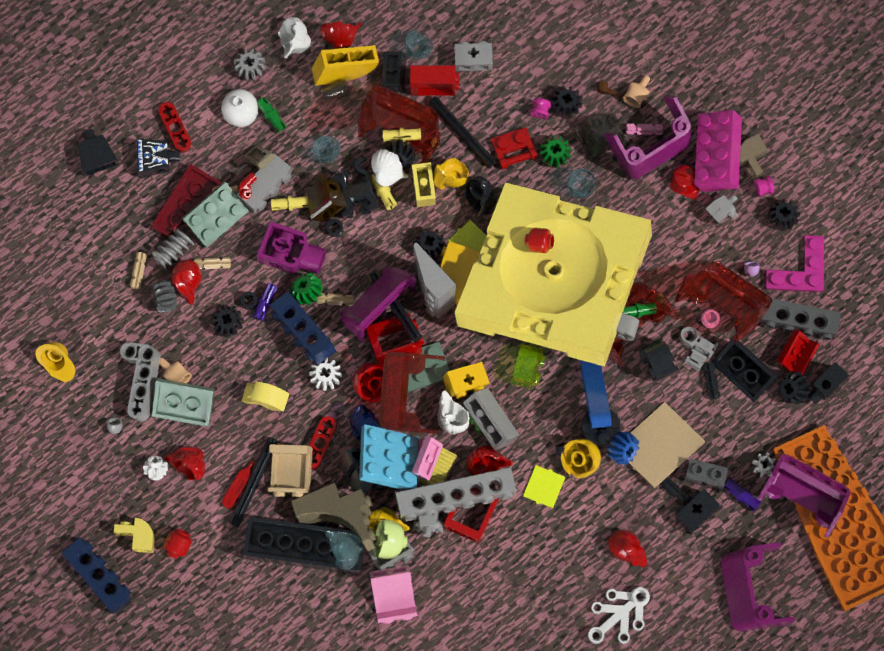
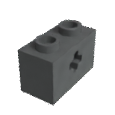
[684,458,728,491]

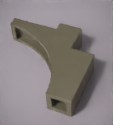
[291,483,376,551]

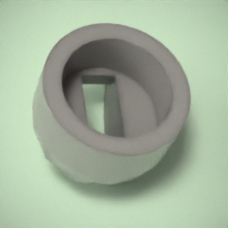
[107,417,122,434]

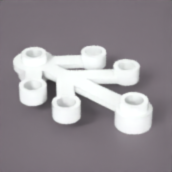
[588,587,650,644]

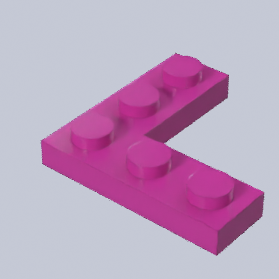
[766,235,824,292]

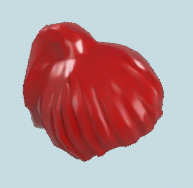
[320,21,362,49]
[171,259,202,305]
[467,445,513,476]
[163,447,205,481]
[608,529,647,567]

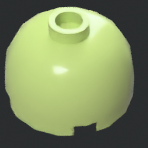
[374,519,407,559]

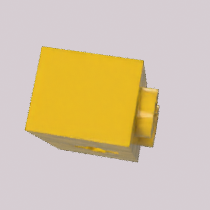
[442,362,490,399]

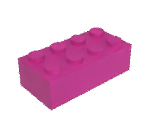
[694,110,742,192]

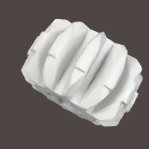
[309,358,342,391]

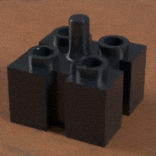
[339,447,389,493]

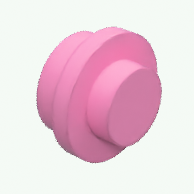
[701,309,720,328]

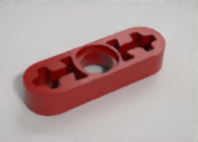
[159,102,192,153]
[309,416,337,470]

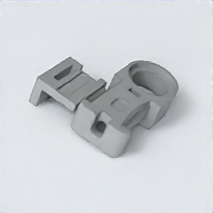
[679,327,718,371]

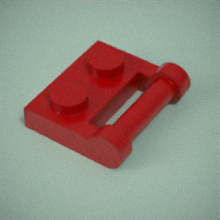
[491,127,538,170]

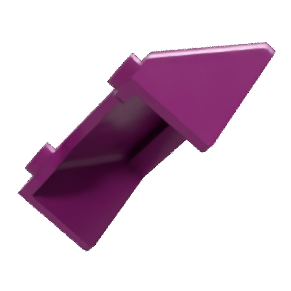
[340,266,416,342]

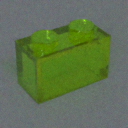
[511,344,546,390]

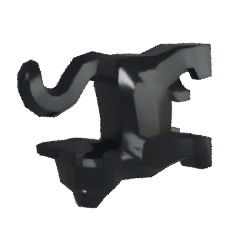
[330,156,379,219]

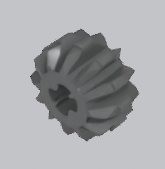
[152,280,177,313]

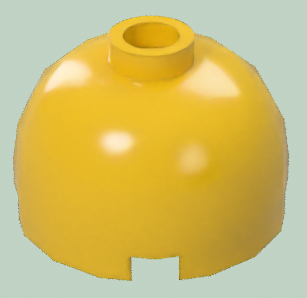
[561,439,601,478]

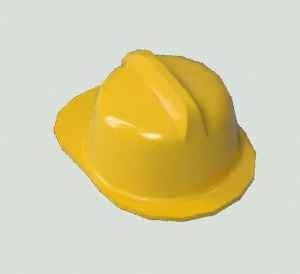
[35,341,75,382]

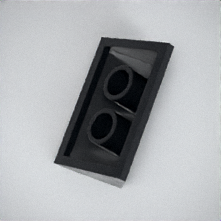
[712,337,777,402]

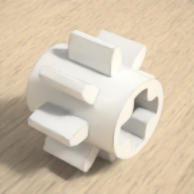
[752,453,776,478]
[143,456,168,480]

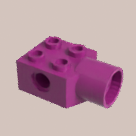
[257,221,326,274]

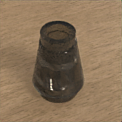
[322,79,351,100]

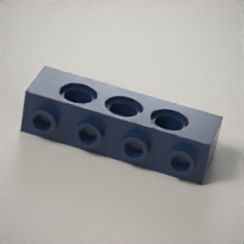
[270,292,336,365]
[62,538,132,615]

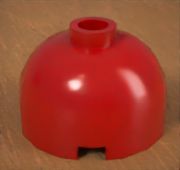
[353,362,392,403]

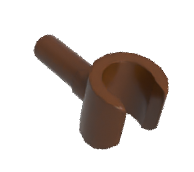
[597,81,623,98]

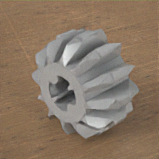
[234,48,265,81]

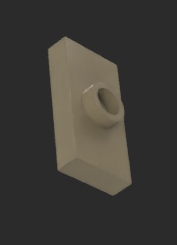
[243,145,275,170]

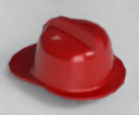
[669,165,699,200]

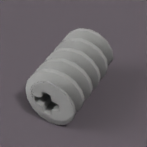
[152,230,194,271]

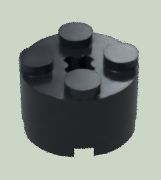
[639,337,679,381]
[580,409,620,449]

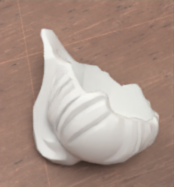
[278,17,311,58]
[371,149,409,187]
[438,390,469,434]

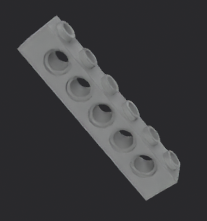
[395,468,516,521]

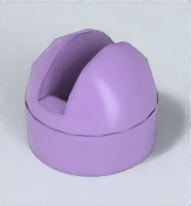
[744,262,759,277]

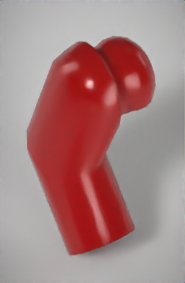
[239,173,257,200]

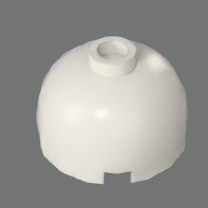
[221,89,259,127]

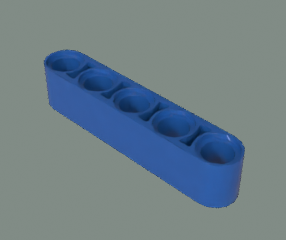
[579,360,611,428]

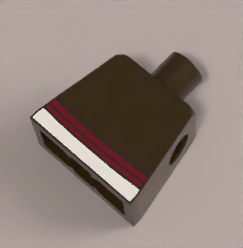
[307,173,347,222]

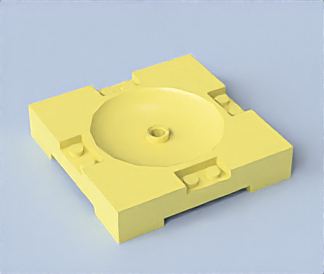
[455,182,652,366]

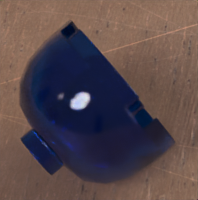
[349,404,388,440]

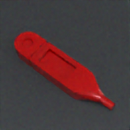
[222,461,254,509]

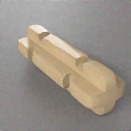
[130,252,147,289]
[194,257,231,269]
[317,293,354,306]

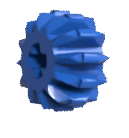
[607,431,640,465]

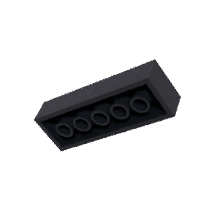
[243,517,365,575]

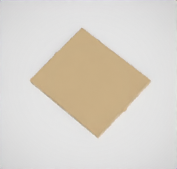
[629,402,705,488]

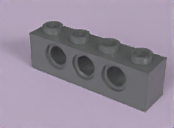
[759,297,841,340]

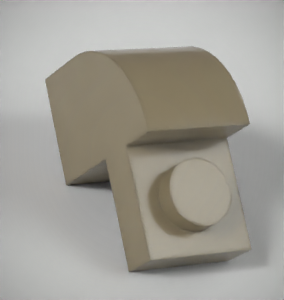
[740,134,767,179]

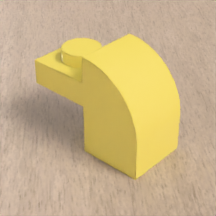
[242,381,289,412]
[114,518,155,553]

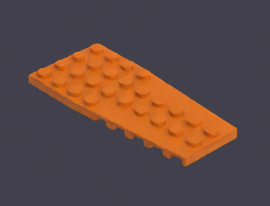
[773,425,884,612]

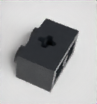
[675,489,721,534]

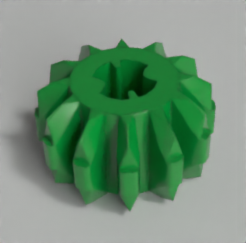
[539,135,572,168]
[290,273,324,306]

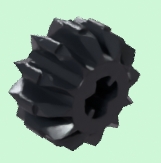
[551,85,583,118]
[384,139,416,170]
[767,198,800,231]
[413,227,445,259]
[211,305,244,338]
[777,371,811,404]

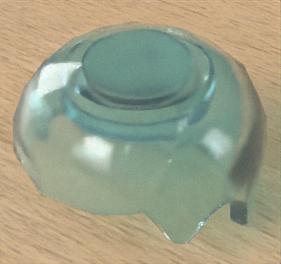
[405,30,433,59]
[311,135,341,163]
[567,168,596,199]

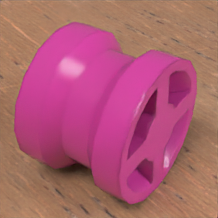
[530,98,551,120]
[754,175,774,197]

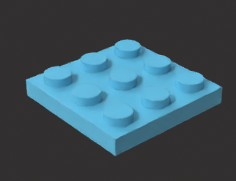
[359,424,418,490]

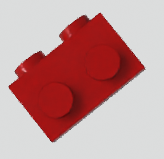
[776,329,820,376]

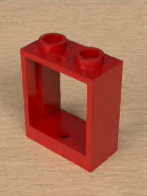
[410,65,459,96]
[366,313,424,366]
[444,488,499,543]

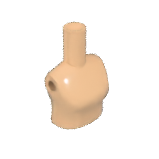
[623,75,650,108]
[159,358,192,383]

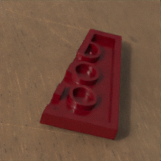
[151,164,222,237]

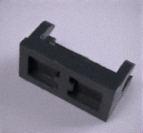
[381,51,406,93]

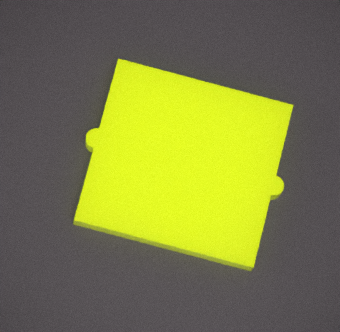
[448,220,487,251]
[523,465,565,508]

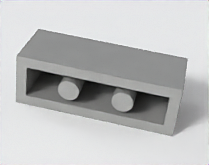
[237,154,292,213]
[463,388,520,450]

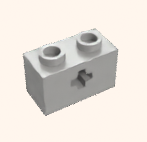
[454,41,493,71]

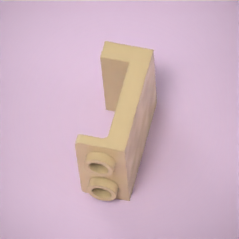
[267,444,313,498]

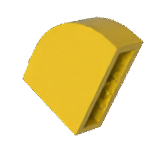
[312,45,379,86]
[440,241,480,305]

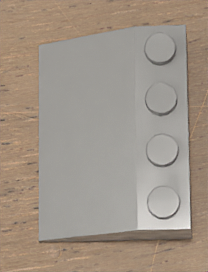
[413,243,456,319]

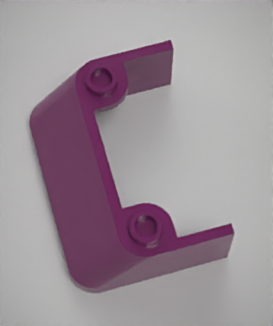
[604,95,691,179]
[758,454,851,538]
[721,542,795,632]

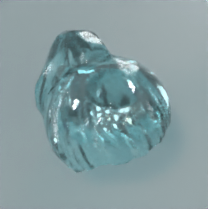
[325,531,363,570]

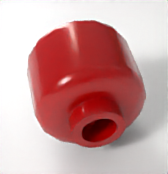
[525,227,554,254]
[163,528,192,559]

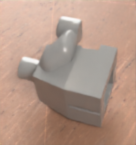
[706,193,738,224]
[413,502,443,537]

